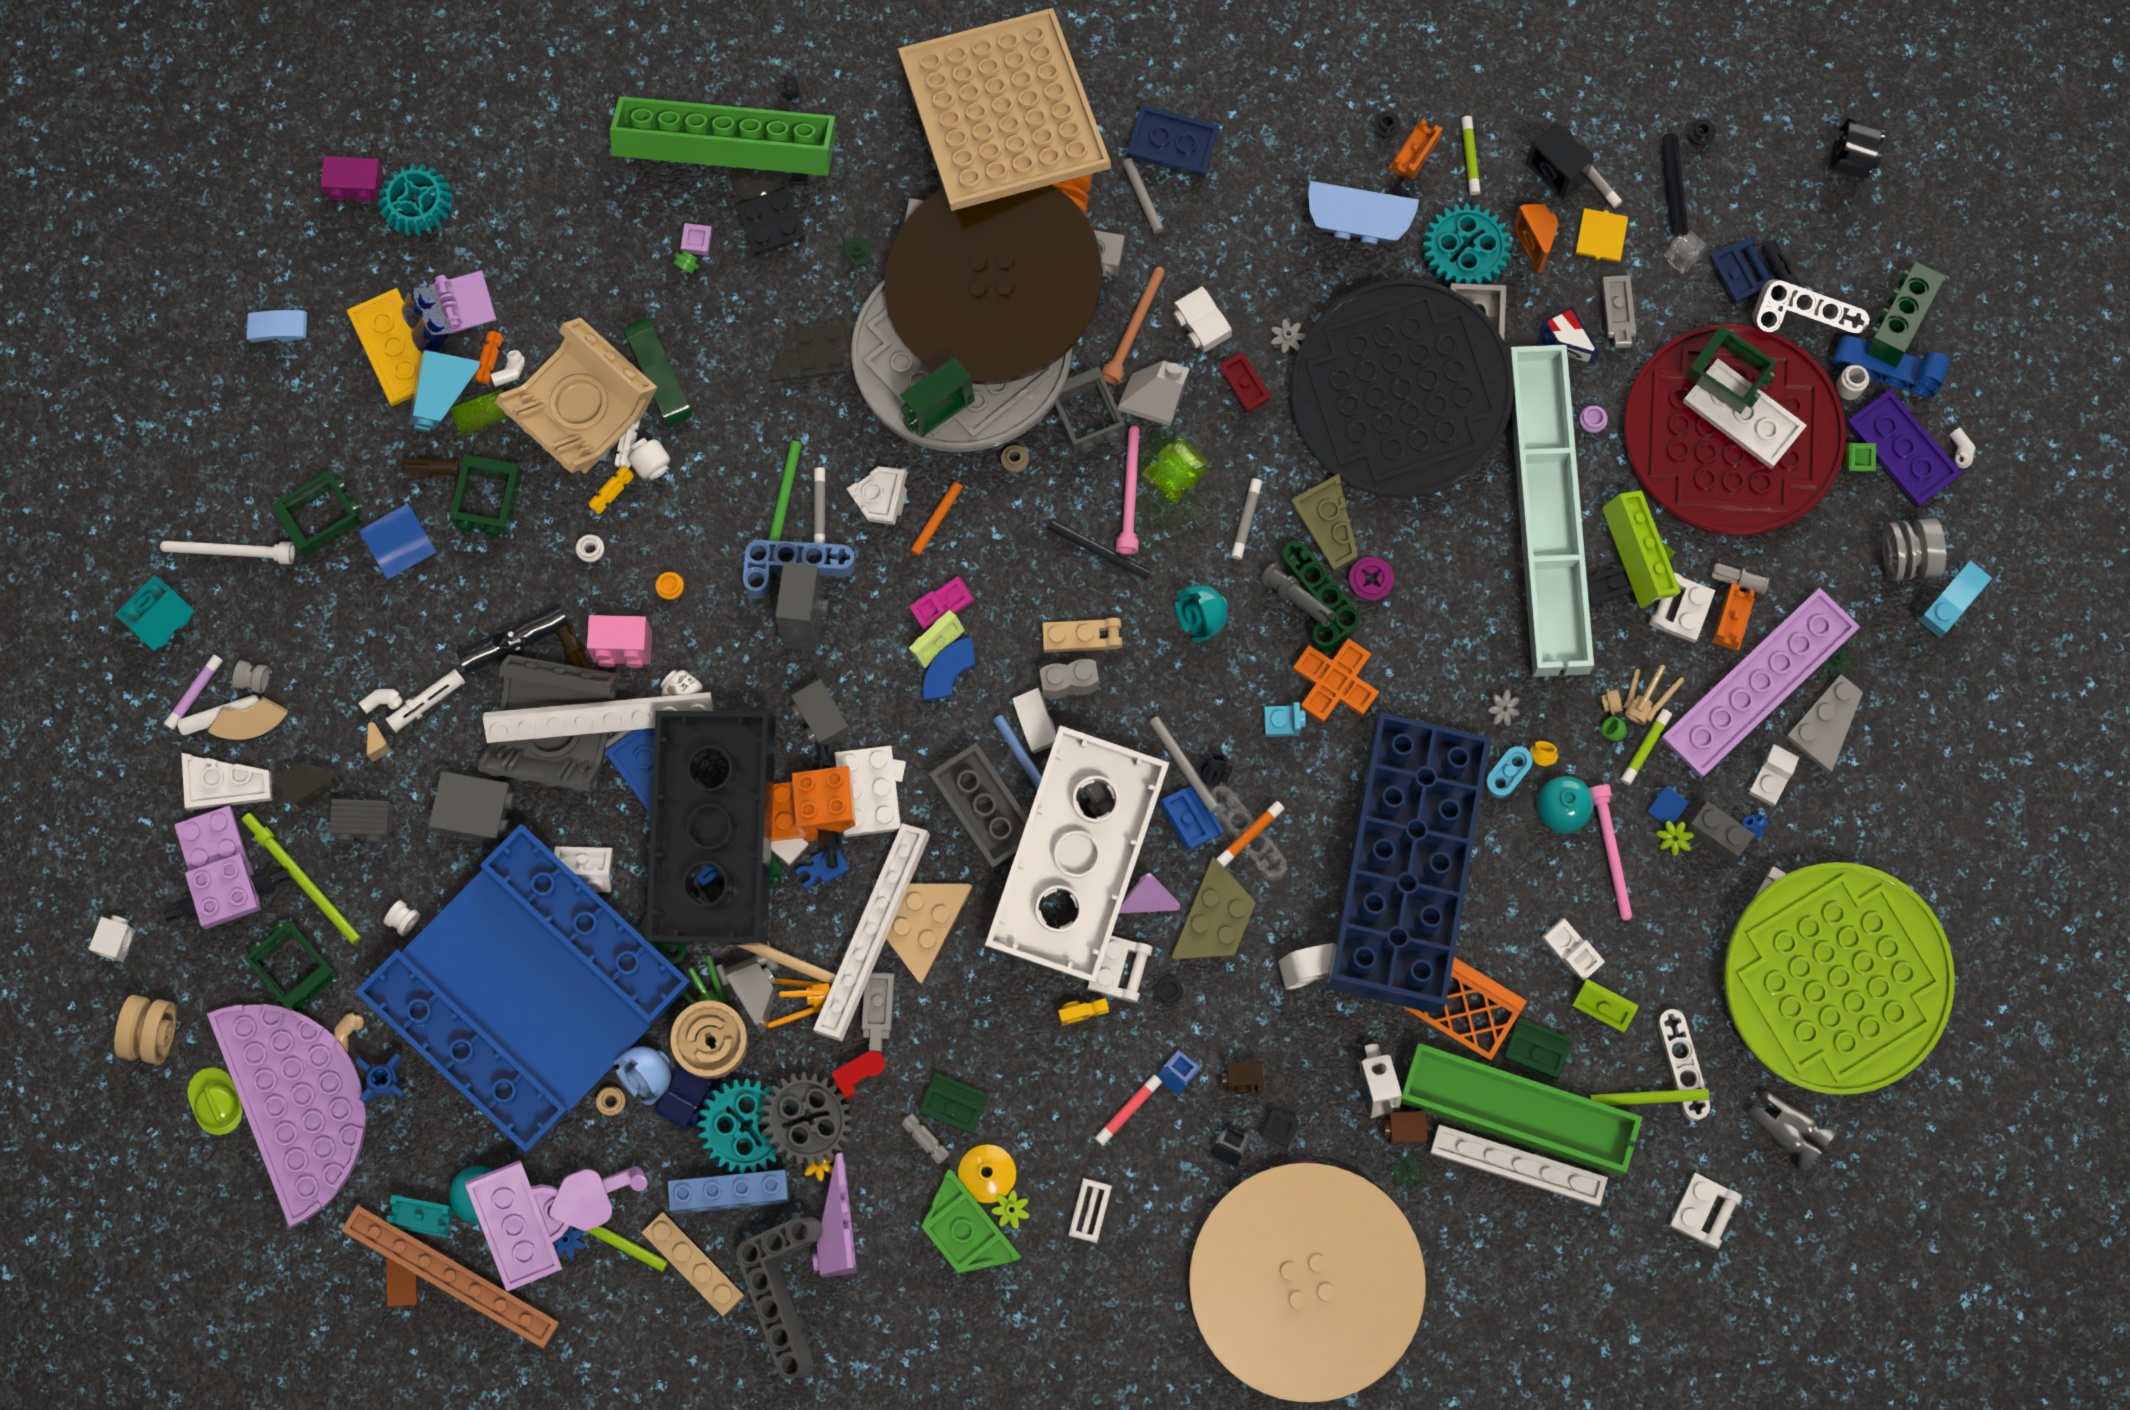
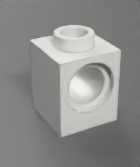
[89,915,136,963]

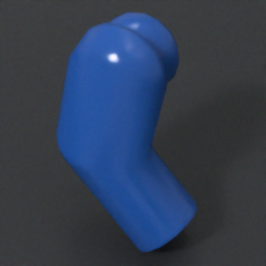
[1743,814,1768,839]

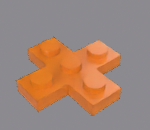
[1293,638,1379,724]

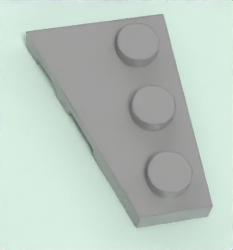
[1786,674,1863,774]

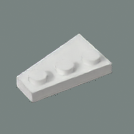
[182,753,273,810]

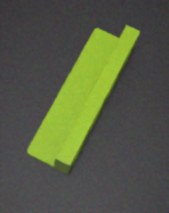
[1603,490,1681,608]

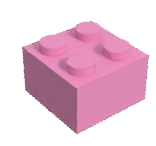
[587,615,652,668]

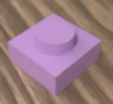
[680,223,713,256]

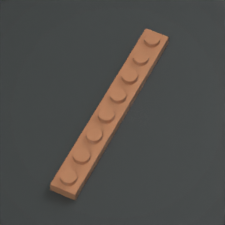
[341,1205,559,1350]

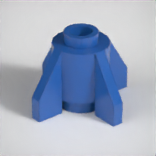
[356,1053,406,1104]

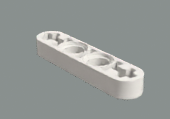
[1657,1009,1710,1121]

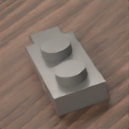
[1601,275,1636,348]

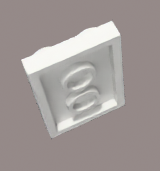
[835,746,901,837]

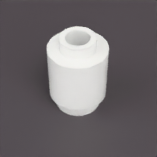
[1836,365,1869,400]

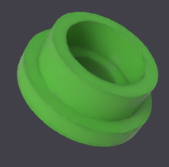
[673,250,700,274]

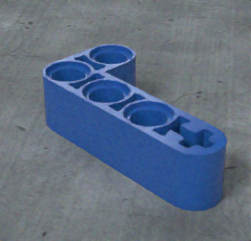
[1832,335,1950,397]

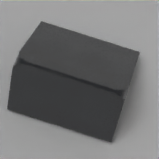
[1211,1123,1251,1167]

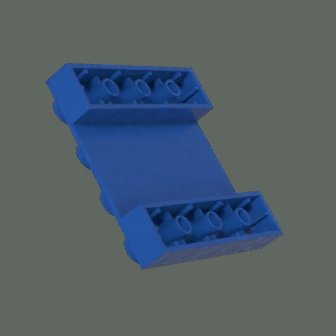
[355,824,690,1156]

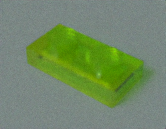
[450,389,511,436]

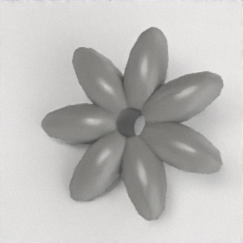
[1271,319,1306,353]
[1488,690,1519,726]

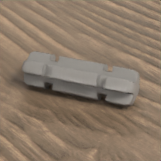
[902,1114,949,1164]

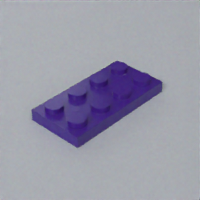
[1846,389,1962,508]

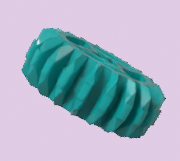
[378,164,453,237]

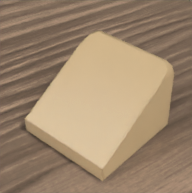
[367,722,391,762]

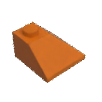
[1513,204,1558,274]

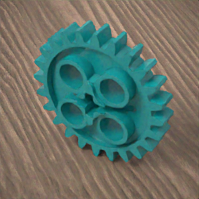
[1422,203,1512,285]
[695,1079,790,1174]

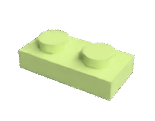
[909,610,965,668]

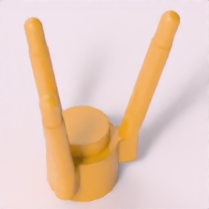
[767,978,830,1028]

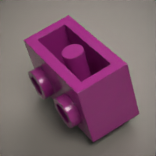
[321,156,384,202]

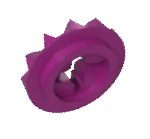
[1349,557,1394,601]

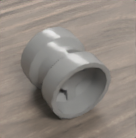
[232,660,270,694]

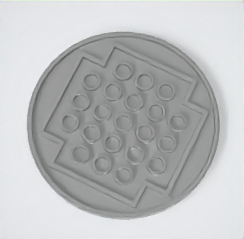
[851,279,1072,452]

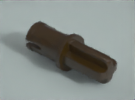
[402,456,459,478]
[555,624,592,669]

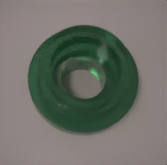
[844,237,871,264]

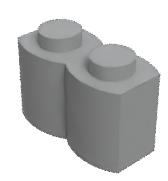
[1040,659,1099,700]

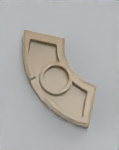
[208,696,288,740]

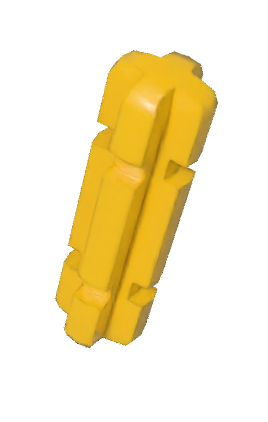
[589,466,634,514]

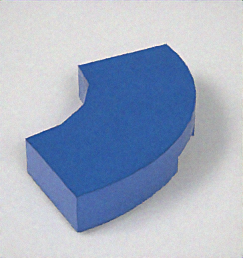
[923,637,976,702]

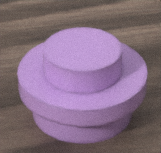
[1579,406,1608,433]

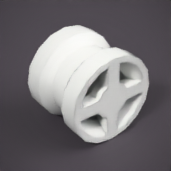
[384,900,420,937]

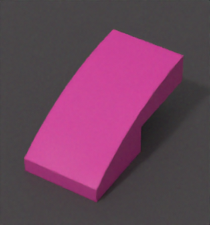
[909,576,975,630]

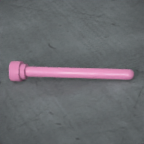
[1116,425,1140,554]
[1589,784,1632,920]

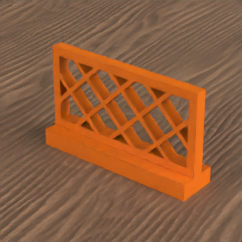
[1401,957,1527,1061]

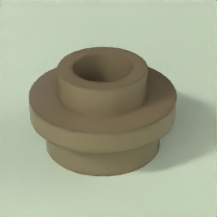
[1001,445,1029,473]

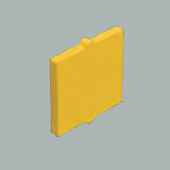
[1575,208,1628,262]

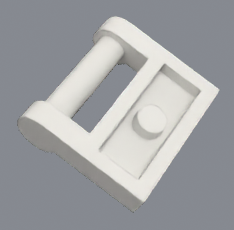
[1649,572,1716,643]
[1088,936,1153,1003]
[1669,1173,1743,1249]

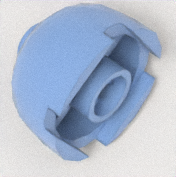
[614,1046,671,1105]

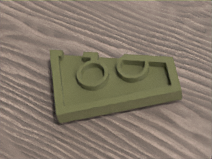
[1291,474,1358,572]

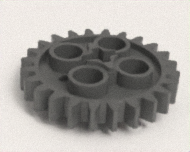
[758,1072,852,1168]

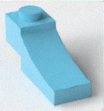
[1919,561,1992,638]

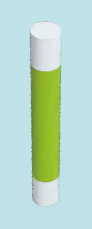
[1461,116,1481,195]
[1620,709,1672,785]

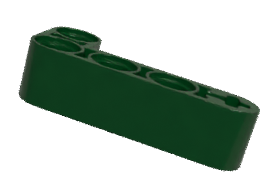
[622,317,693,427]
[1281,541,1360,653]

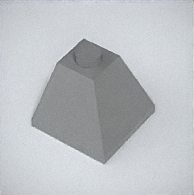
[1117,361,1190,426]
[726,963,776,1034]

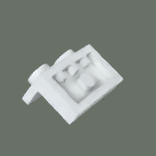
[554,847,613,893]

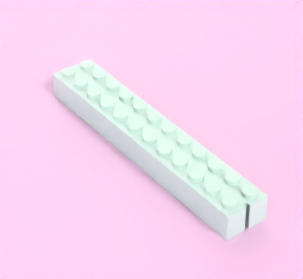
[1509,345,1594,677]

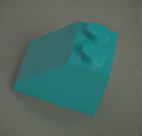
[114,575,194,651]

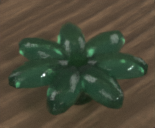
[1819,646,1855,677]
[1389,1152,1426,1190]

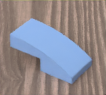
[247,310,307,343]

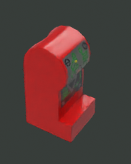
[831,1051,886,1102]

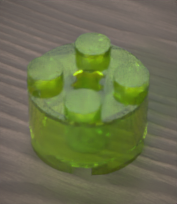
[1143,437,1209,503]

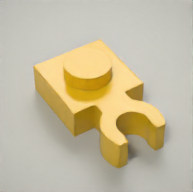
[1058,998,1109,1026]

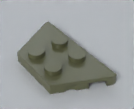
[1171,857,1256,961]

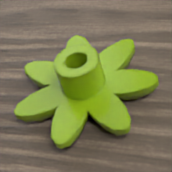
[1657,821,1694,856]
[991,1190,1029,1229]

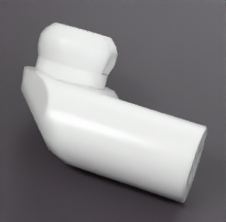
[1949,428,1975,468]

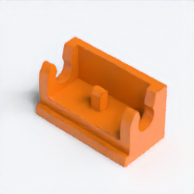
[1388,119,1443,180]
[1711,583,1755,651]

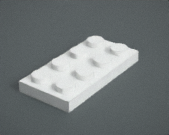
[1683,359,1807,469]

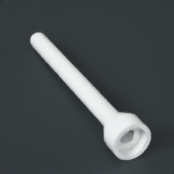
[160,541,295,564]

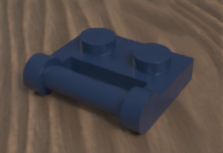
[1709,237,1777,305]

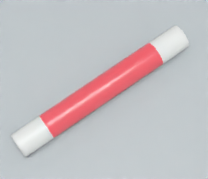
[1095,1075,1162,1146]

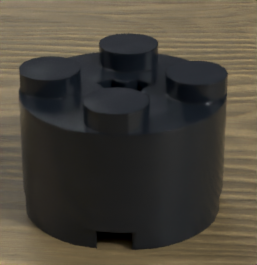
[1830,118,1886,179]

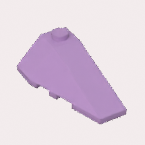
[812,1153,857,1278]

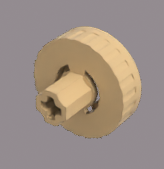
[670,1001,749,1079]

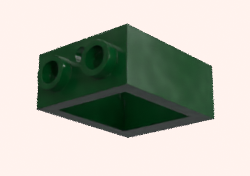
[1685,325,1777,414]
[900,357,975,438]
[449,455,523,537]
[271,471,362,558]
[244,920,338,1012]

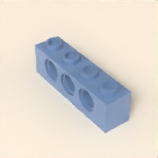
[668,1170,790,1214]

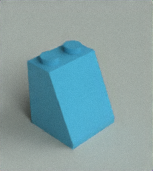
[408,350,480,432]

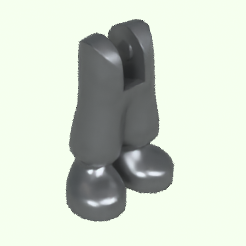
[1747,1090,1838,1174]

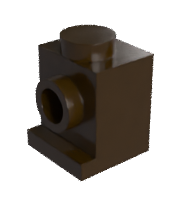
[1221,1061,1264,1094]

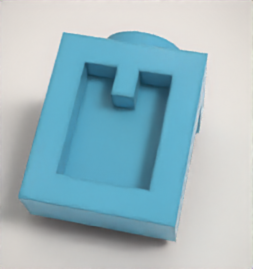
[1264,702,1306,737]

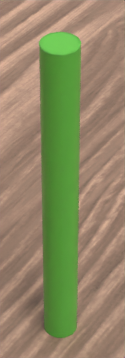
[768,441,801,541]

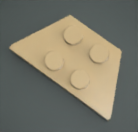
[886,884,972,985]

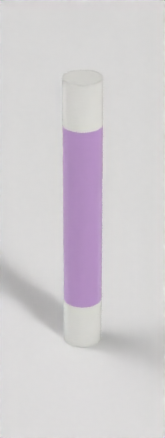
[164,654,223,730]

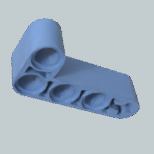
[743,540,856,599]

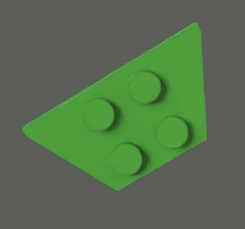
[922,1169,1021,1274]

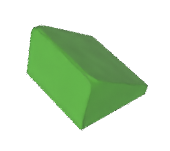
[1842,443,1876,471]

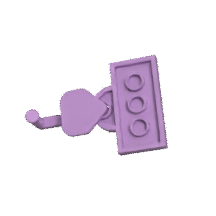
[464,1160,648,1291]

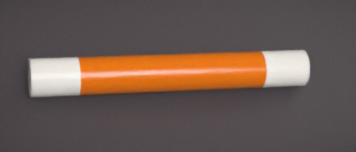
[1216,801,1284,868]

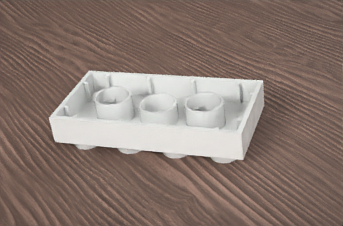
[985,726,1169,983]

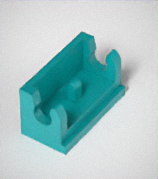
[387,1195,454,1238]

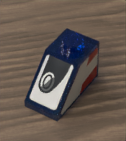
[1539,306,1599,364]

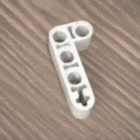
[1752,279,1869,333]
[1278,943,1333,990]

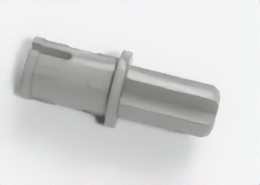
[1711,563,1769,595]

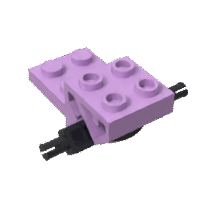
[163,806,292,929]

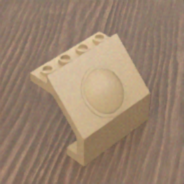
[495,317,658,474]

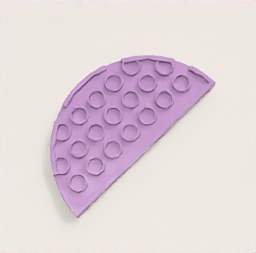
[207,1004,367,1228]

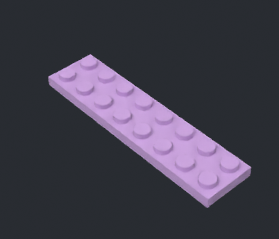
[1661,588,1860,779]

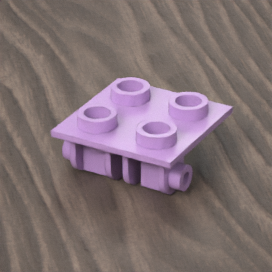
[429,270,496,336]

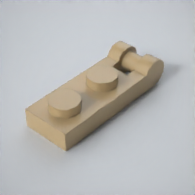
[1043,618,1122,653]

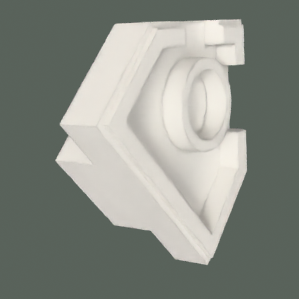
[847,466,907,525]

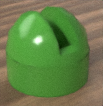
[1602,716,1627,741]

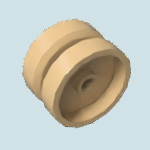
[114,995,176,1065]

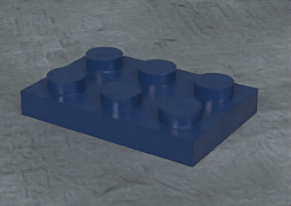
[1127,105,1220,178]

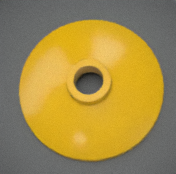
[958,1145,1016,1203]

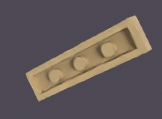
[641,1212,745,1317]

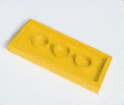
[347,288,426,407]

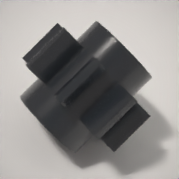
[1195,751,1233,787]

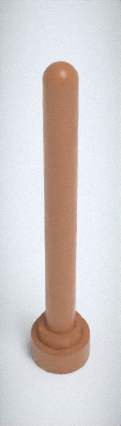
[1101,267,1165,385]

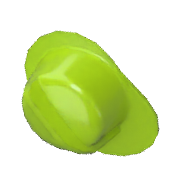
[187,1067,243,1135]

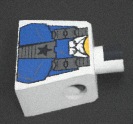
[1360,1044,1402,1118]

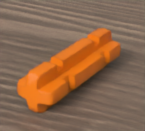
[474,331,503,384]

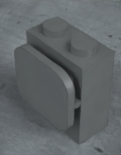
[429,771,515,844]

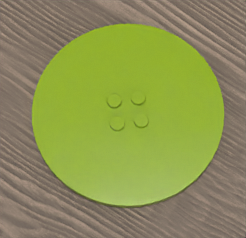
[1724,862,1955,1095]

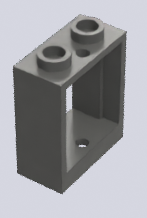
[1053,367,1125,454]

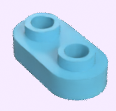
[1486,746,1533,798]

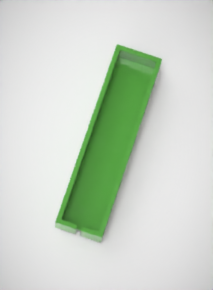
[1401,1043,1643,1177]

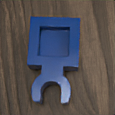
[795,851,850,889]

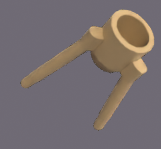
[1623,665,1684,725]

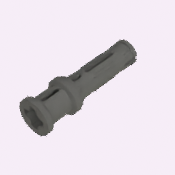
[1261,563,1336,627]

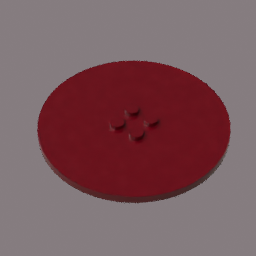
[1623,324,1846,537]

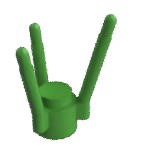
[682,955,727,1005]

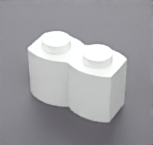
[1173,286,1232,353]

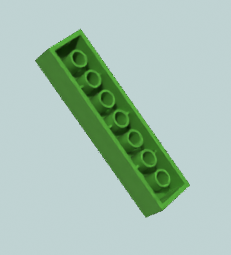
[610,96,835,176]

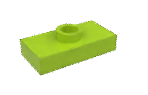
[1572,979,1638,1032]

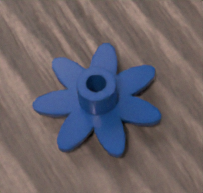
[552,1225,585,1259]

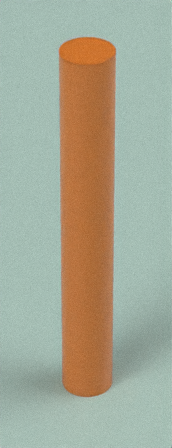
[910,481,963,556]

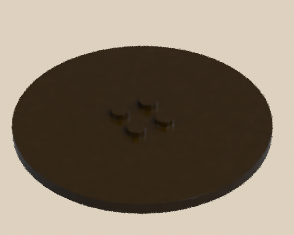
[885,185,1103,385]

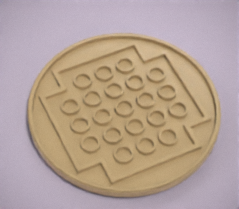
[1189,1163,1426,1402]

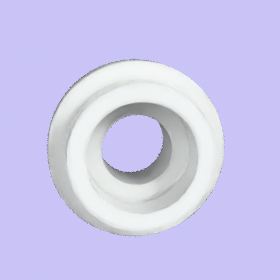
[576,534,604,562]

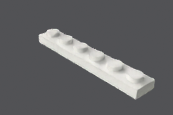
[1430,1125,1608,1207]

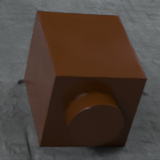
[1383,1111,1427,1145]

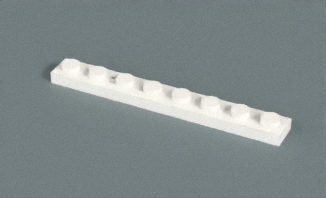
[483,692,713,743]
[813,823,930,1041]

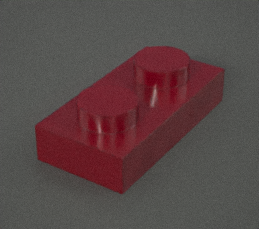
[1219,352,1271,413]

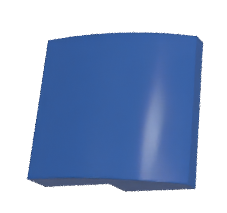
[359,503,437,580]

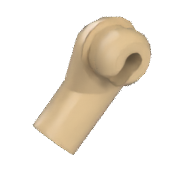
[334,1013,364,1053]

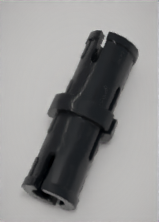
[1760,239,1802,287]

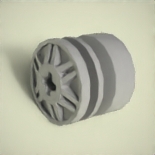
[1882,518,1946,581]

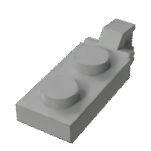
[862,973,895,1054]

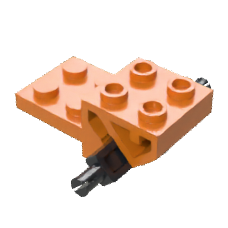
[771,745,856,869]

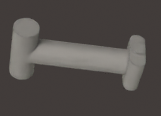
[716,941,779,986]

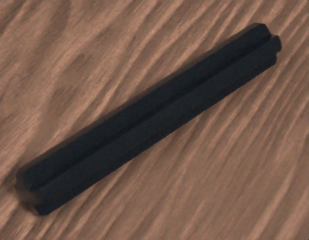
[1662,133,1689,237]

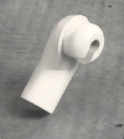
[491,350,525,387]
[359,689,402,714]

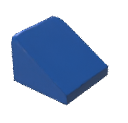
[1647,786,1689,826]
[1157,1050,1201,1095]

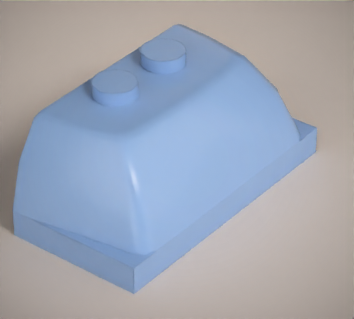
[1307,181,1419,245]

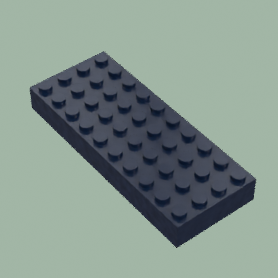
[1325,712,1491,1015]

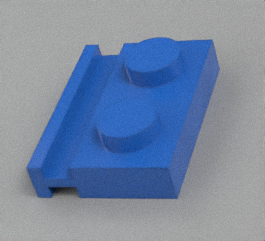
[1159,785,1224,852]

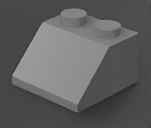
[1449,283,1506,341]

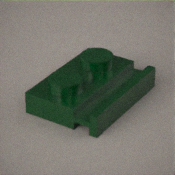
[1503,1018,1574,1080]
[919,1073,989,1135]

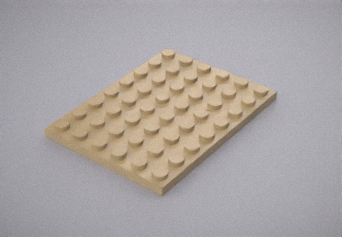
[898,8,1111,211]

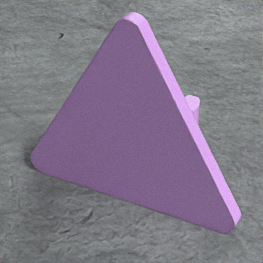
[1119,873,1180,913]

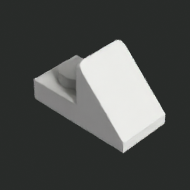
[1748,744,1799,807]

